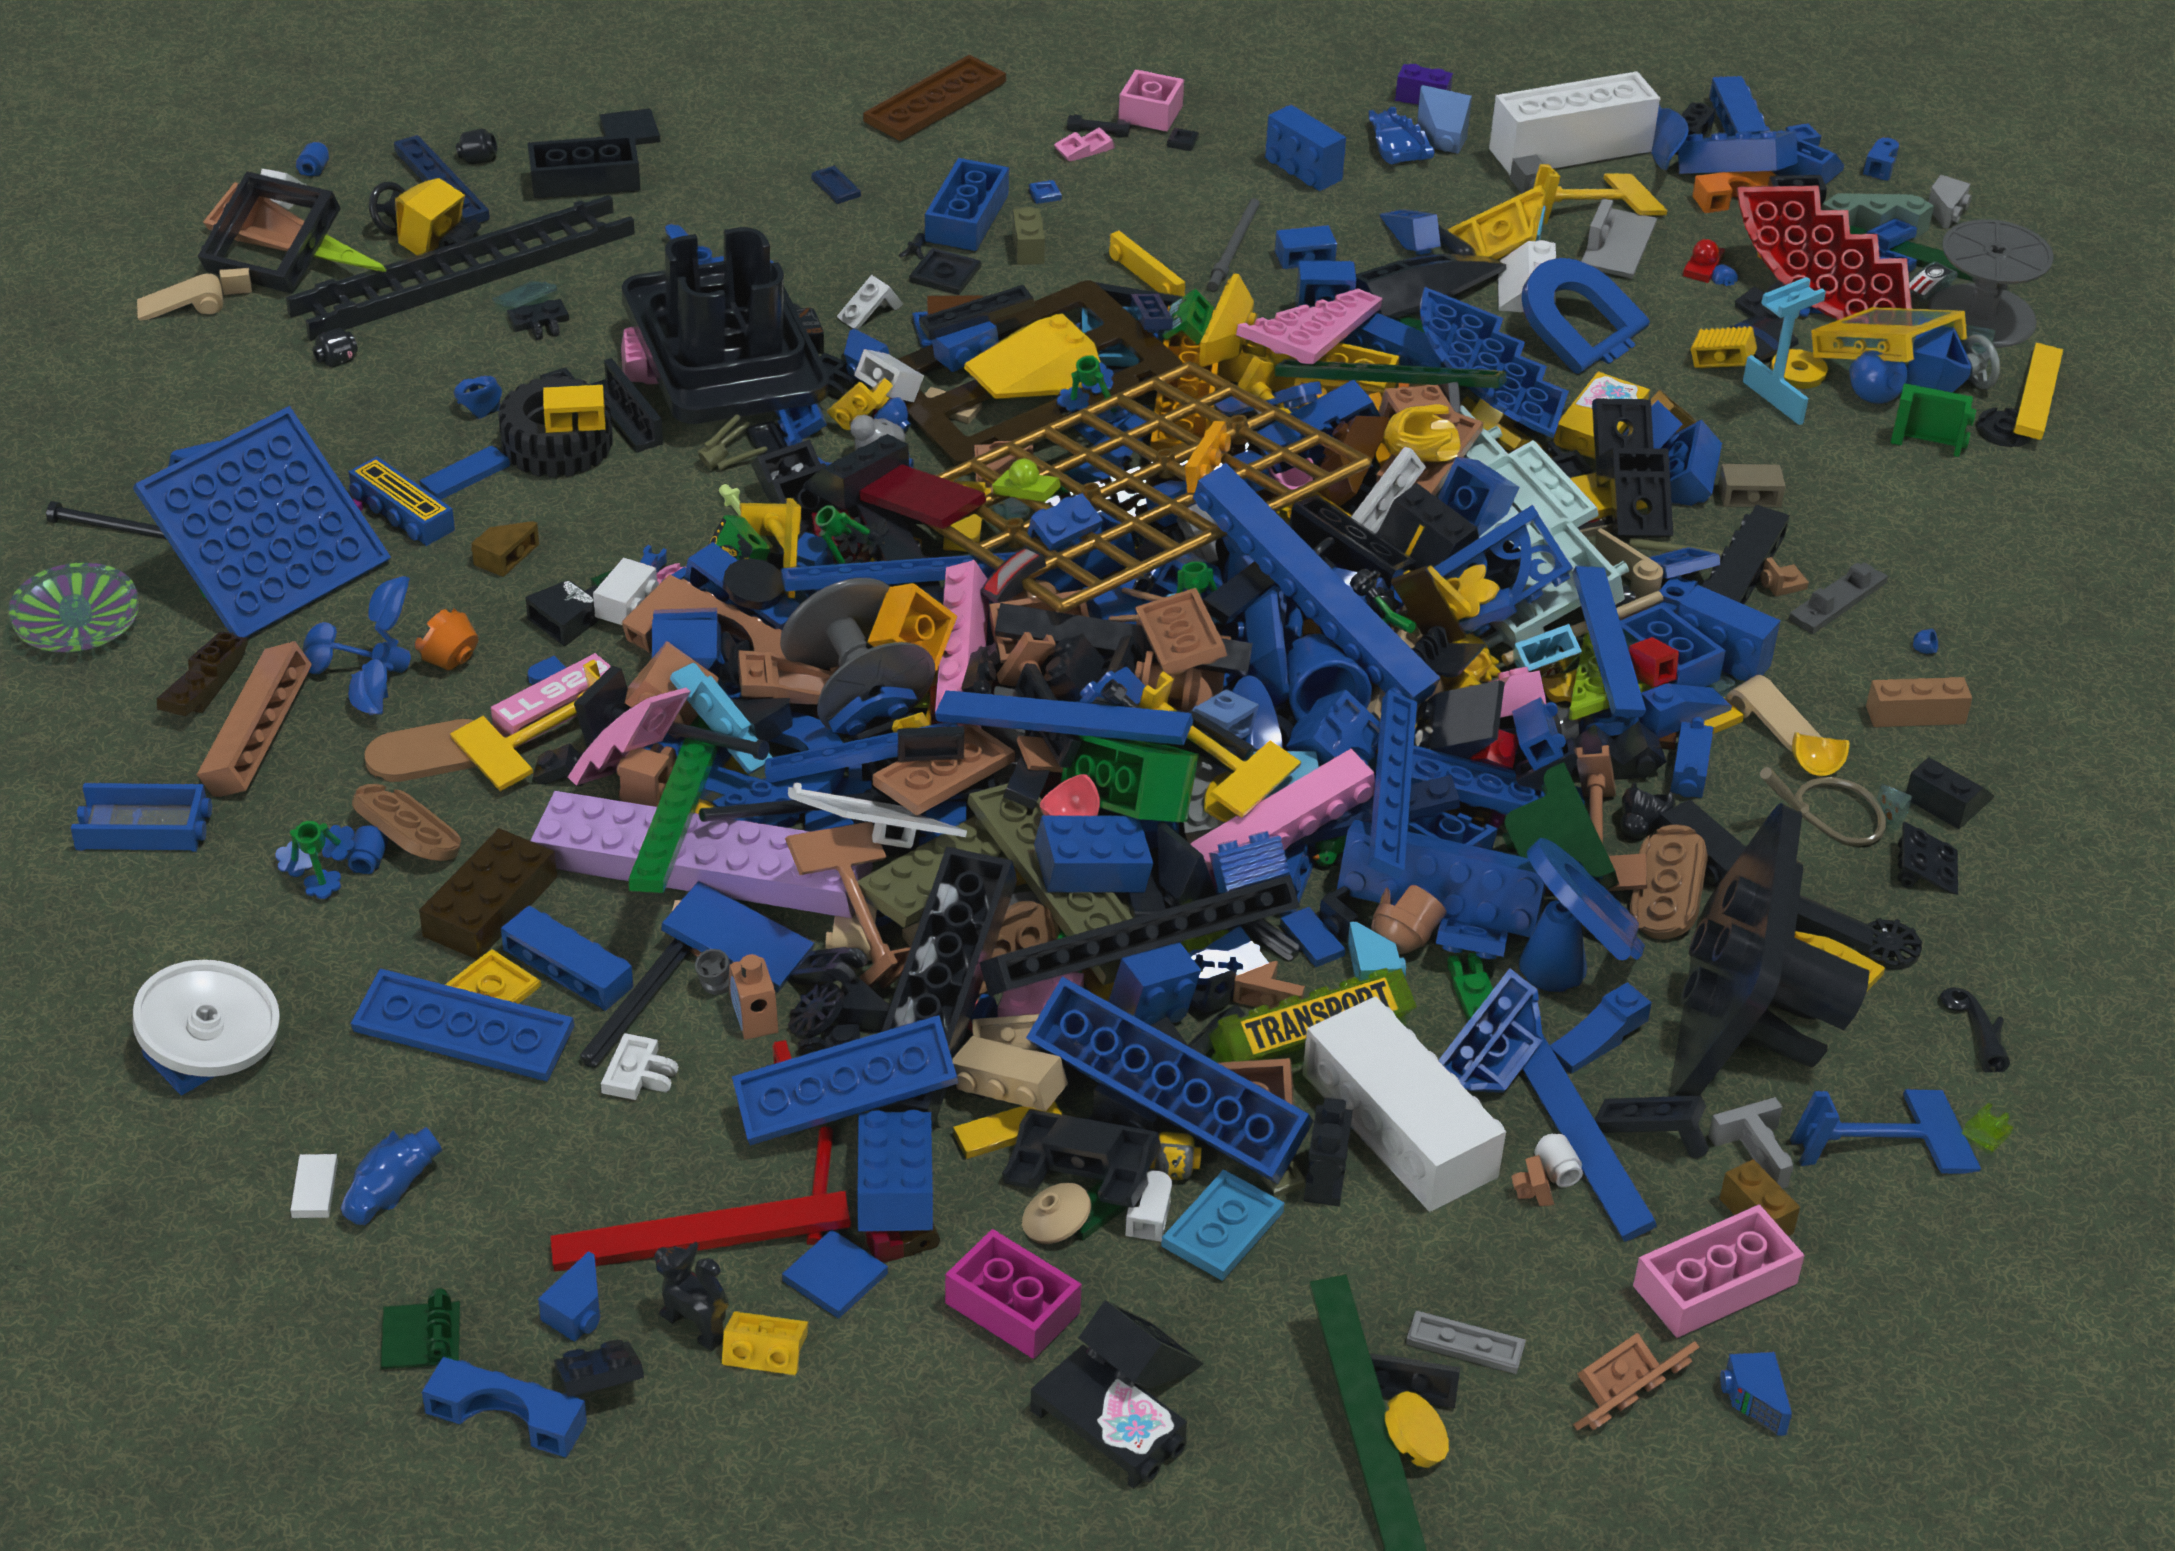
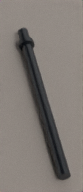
[699,789,894,822]

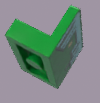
[1162,288,1214,345]

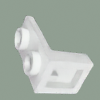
[837,275,903,329]

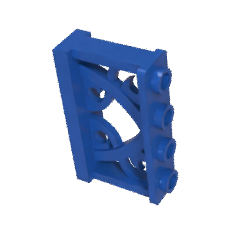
[1434,505,1573,637]

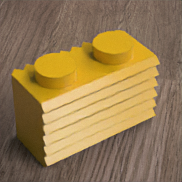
[1691,326,1757,368]

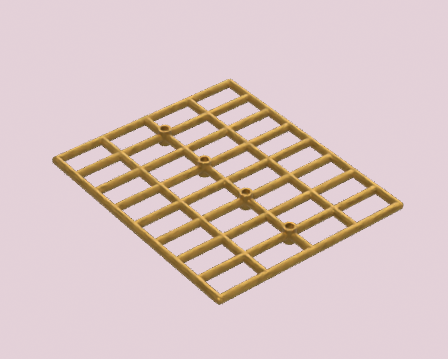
[923,361,1372,613]

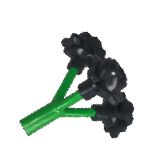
[1349,569,1416,633]

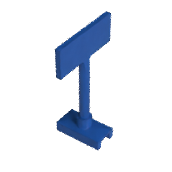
[1790,1089,1981,1174]

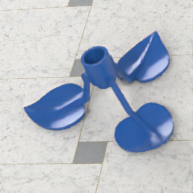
[302,576,411,715]

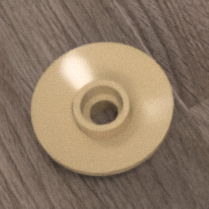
[1022,1183,1091,1244]

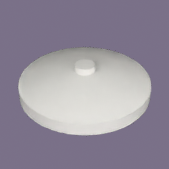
[132,960,279,1077]

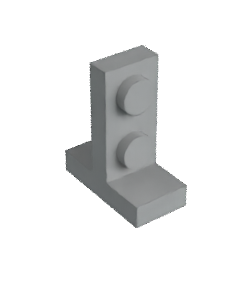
[1708,1097,1793,1189]

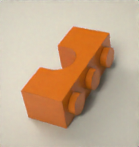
[1692,171,1775,213]

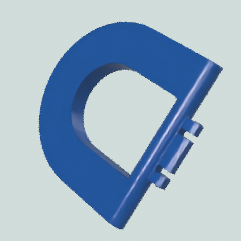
[1521,258,1649,374]
[700,711,845,802]
[1527,838,1645,960]

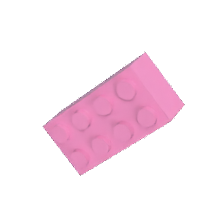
[1633,1204,1805,1338]

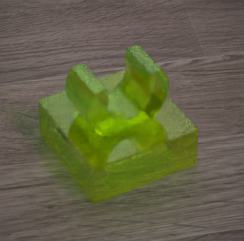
[1962,1103,2013,1152]

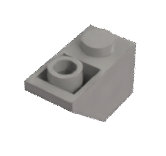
[1928,175,1972,229]

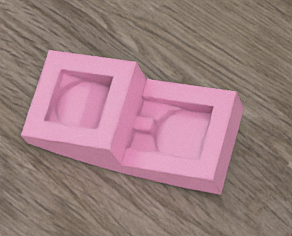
[1054,127,1115,161]

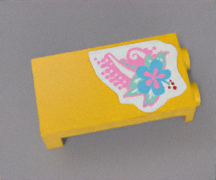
[1554,372,1650,459]

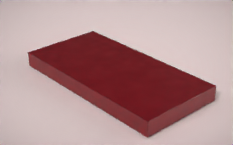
[859,464,986,529]

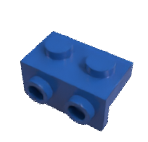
[1027,493,1103,551]

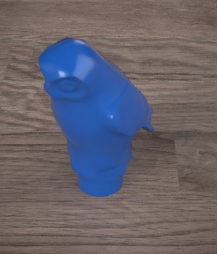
[340,1127,442,1225]

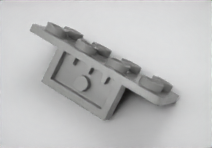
[1581,198,1657,278]

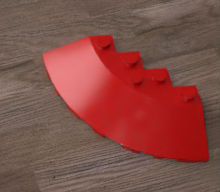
[1737,186,1912,324]

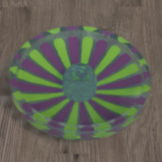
[9,563,139,652]

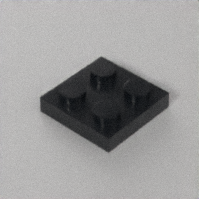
[554,1340,644,1397]

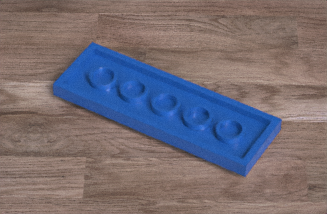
[1411,746,1585,815]
[351,968,575,1082]
[732,1015,959,1145]

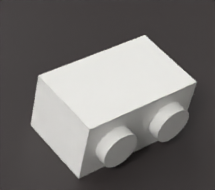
[854,349,924,402]
[593,558,659,625]

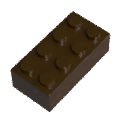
[419,828,557,960]

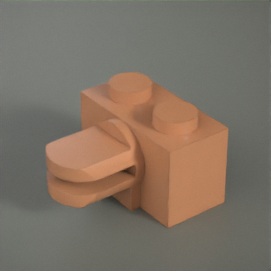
[617,743,676,807]

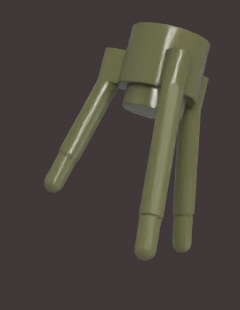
[697,415,768,471]

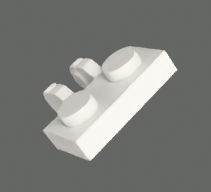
[601,1033,679,1100]

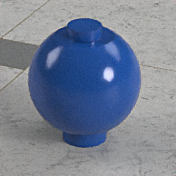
[1850,350,1908,404]

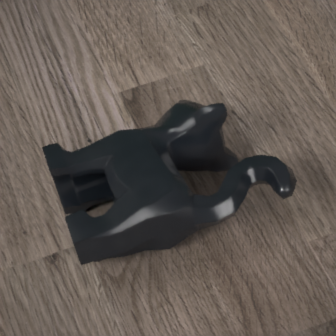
[654,1242,729,1351]

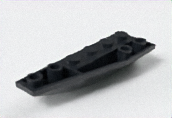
[1355,254,1506,320]

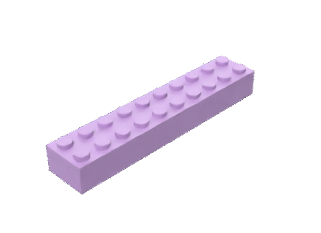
[531,791,873,918]

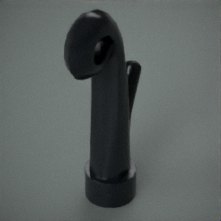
[1940,987,2010,1072]

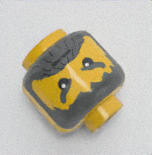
[1149,1132,1202,1180]

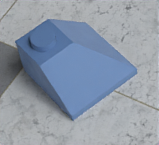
[1417,85,1472,154]

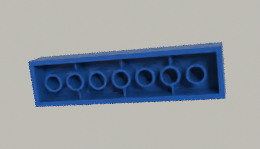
[1026,976,1314,1184]

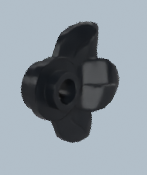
[719,631,754,689]

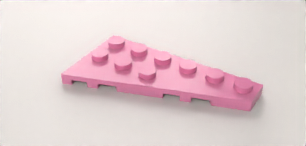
[1236,289,1383,364]

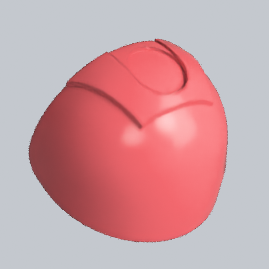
[1040,774,1100,816]

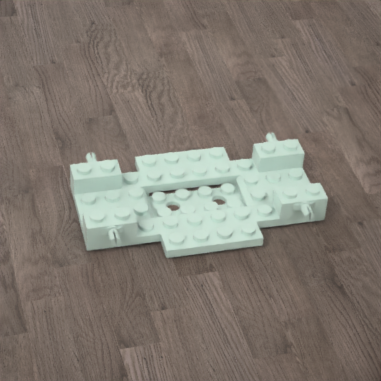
[1367,405,1629,650]

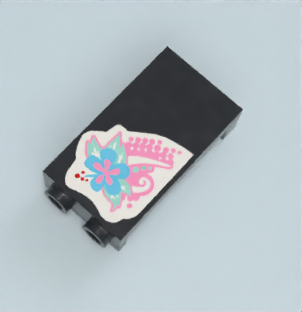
[1030,1344,1187,1489]

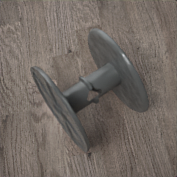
[1927,219,2054,348]
[780,578,935,734]

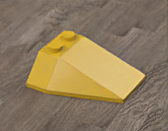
[964,313,1101,399]

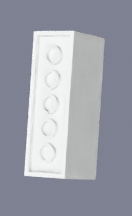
[1489,72,1660,175]
[1303,996,1506,1212]

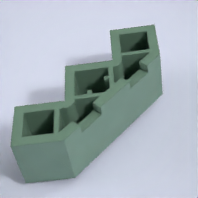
[1821,193,1934,240]

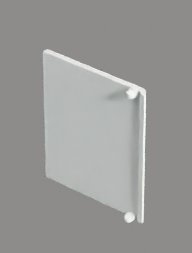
[788,783,967,848]

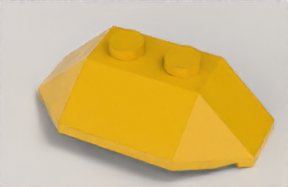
[1199,274,1257,367]

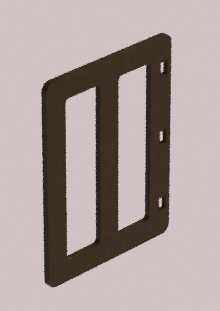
[897,280,1183,466]

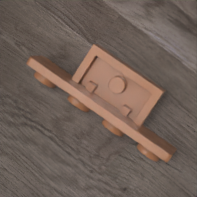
[1573,1333,1699,1430]

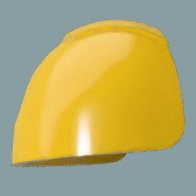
[1792,732,1850,776]

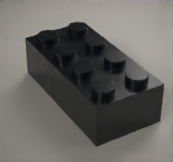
[527,134,641,199]

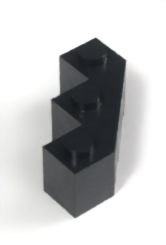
[1565,721,1667,783]

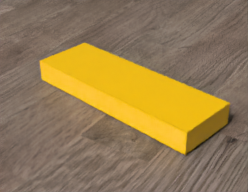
[953,1101,1062,1159]

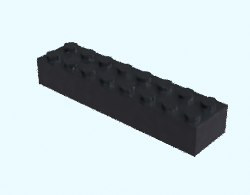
[868,846,1017,1127]

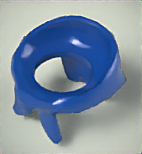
[454,376,502,419]

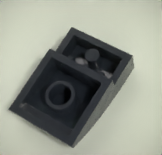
[751,439,842,533]

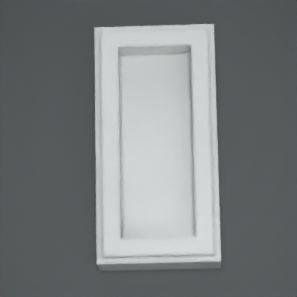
[290,1154,338,1218]

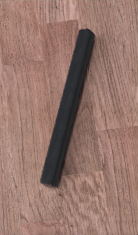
[580,938,693,1068]

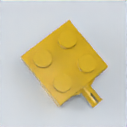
[1460,397,1536,451]

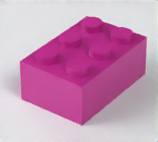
[945,1229,1081,1359]

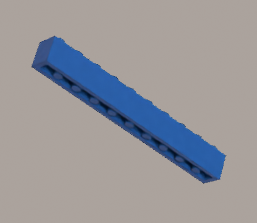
[1193,463,1440,706]

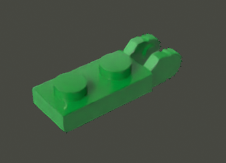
[1447,953,1493,1021]

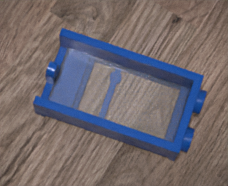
[71,783,212,852]

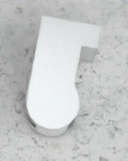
[1125,1171,1172,1242]

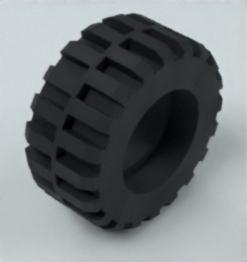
[498,376,613,478]

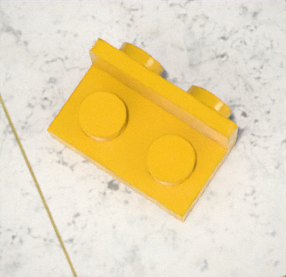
[722,1311,808,1375]

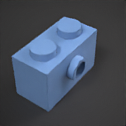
[1191,689,1259,739]

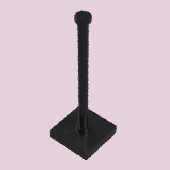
[574,666,769,760]

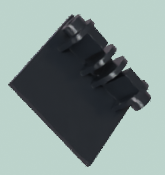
[1411,626,1486,678]
[1898,821,1958,895]

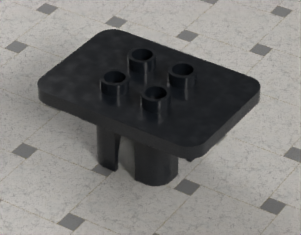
[622,227,829,424]
[1670,803,1874,1096]

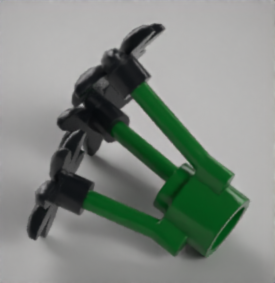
[815,505,890,565]

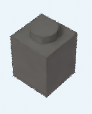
[1510,155,1544,194]

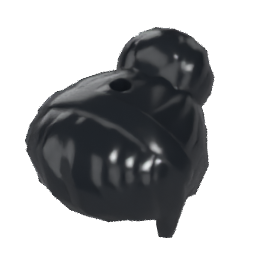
[1620,783,1676,840]

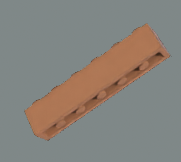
[197,641,312,797]

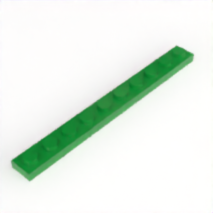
[628,715,720,893]

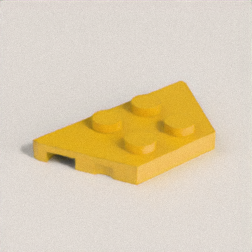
[1448,185,1546,260]

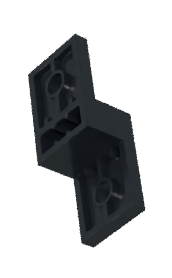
[1592,398,1674,538]

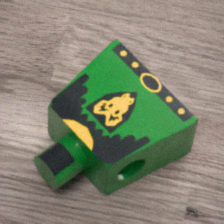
[708,515,770,561]

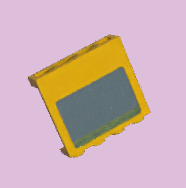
[1811,307,1967,362]

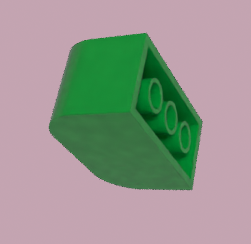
[1061,735,1198,822]

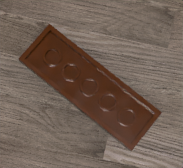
[863,55,1006,141]

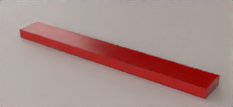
[550,1191,851,1272]

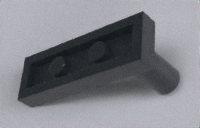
[1595,1096,1709,1158]

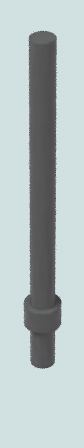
[1207,198,1260,291]

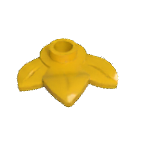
[1447,564,1499,618]

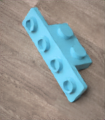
[670,663,773,774]

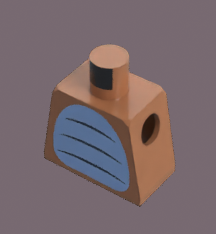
[729,954,779,1040]

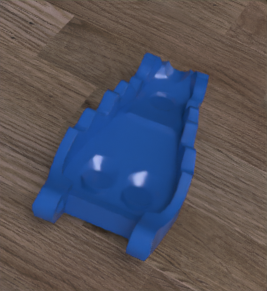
[1368,107,1435,164]

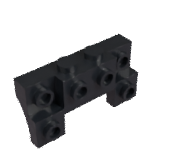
[1002,1109,1162,1208]

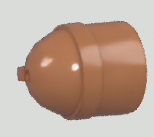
[1371,885,1446,955]

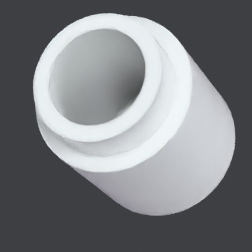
[1534,1134,1583,1188]

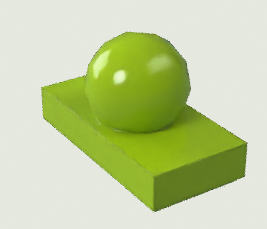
[992,458,1061,502]

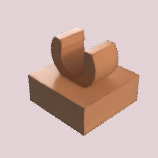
[1511,1155,1554,1206]

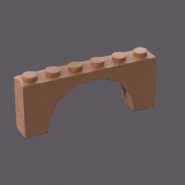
[622,574,785,699]

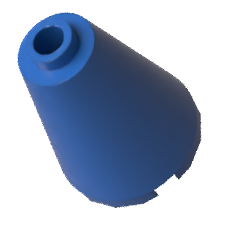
[1519,900,1587,992]

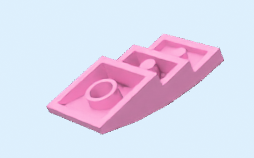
[568,687,691,785]

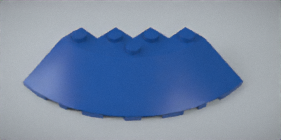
[1420,287,1569,438]

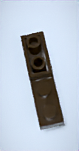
[156,632,248,716]

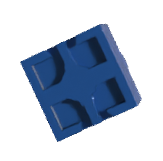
[1286,689,1380,766]

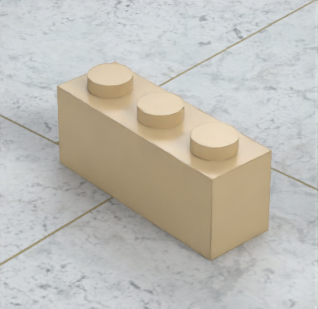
[952,1036,1068,1111]

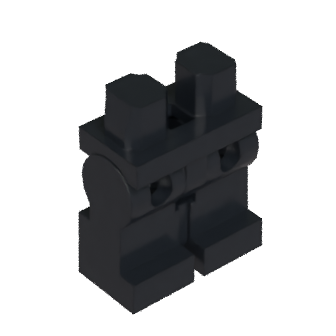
[1304,1098,1353,1207]

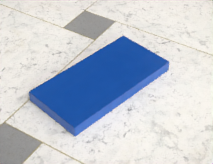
[661,881,814,992]

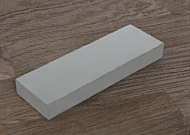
[1406,1310,1526,1374]

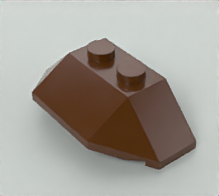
[1318,416,1390,507]

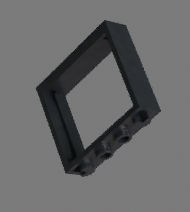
[197,171,341,294]

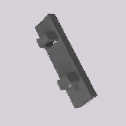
[1788,562,1888,634]

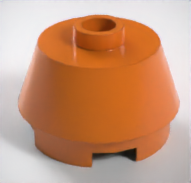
[415,608,479,670]

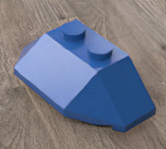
[1234,585,1290,706]
[1438,968,1543,1093]

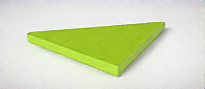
[1569,633,1666,721]

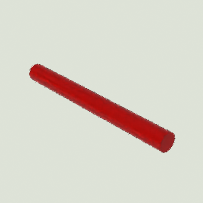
[807,1127,834,1245]

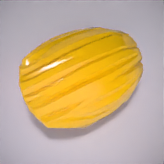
[1383,404,1461,462]

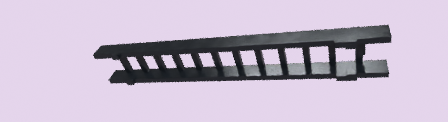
[286,195,635,341]

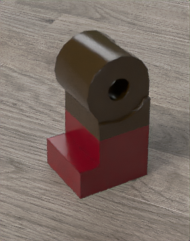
[866,1223,940,1263]

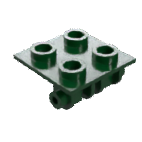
[381,1288,460,1369]

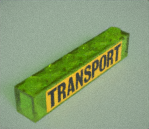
[1209,968,1417,1063]

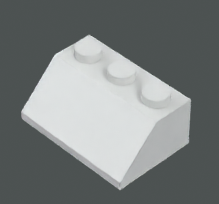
[1498,240,1557,312]

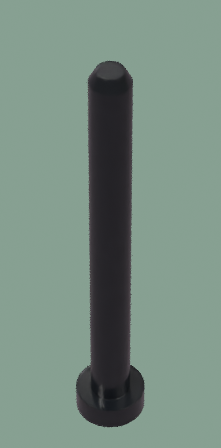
[46,501,166,539]

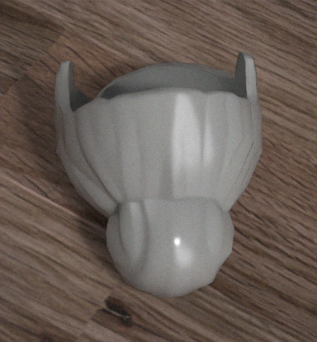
[850,415,906,451]

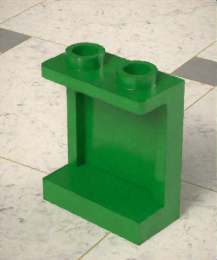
[1890,383,1976,457]

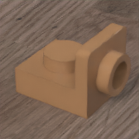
[1760,557,1809,597]

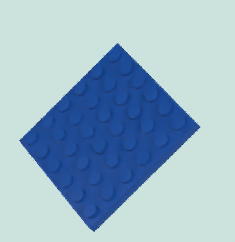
[133,406,391,638]

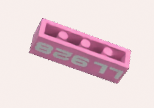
[491,653,611,748]

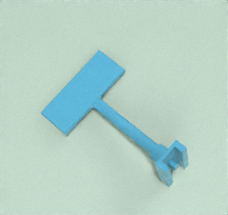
[1743,277,1826,425]

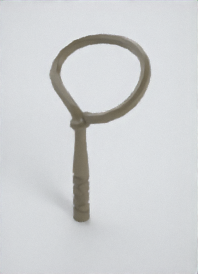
[1760,767,1886,847]

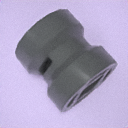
[695,949,730,995]

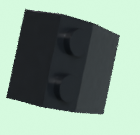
[1414,680,1505,759]
[1078,1300,1204,1389]

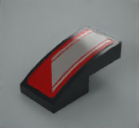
[980,546,1047,603]

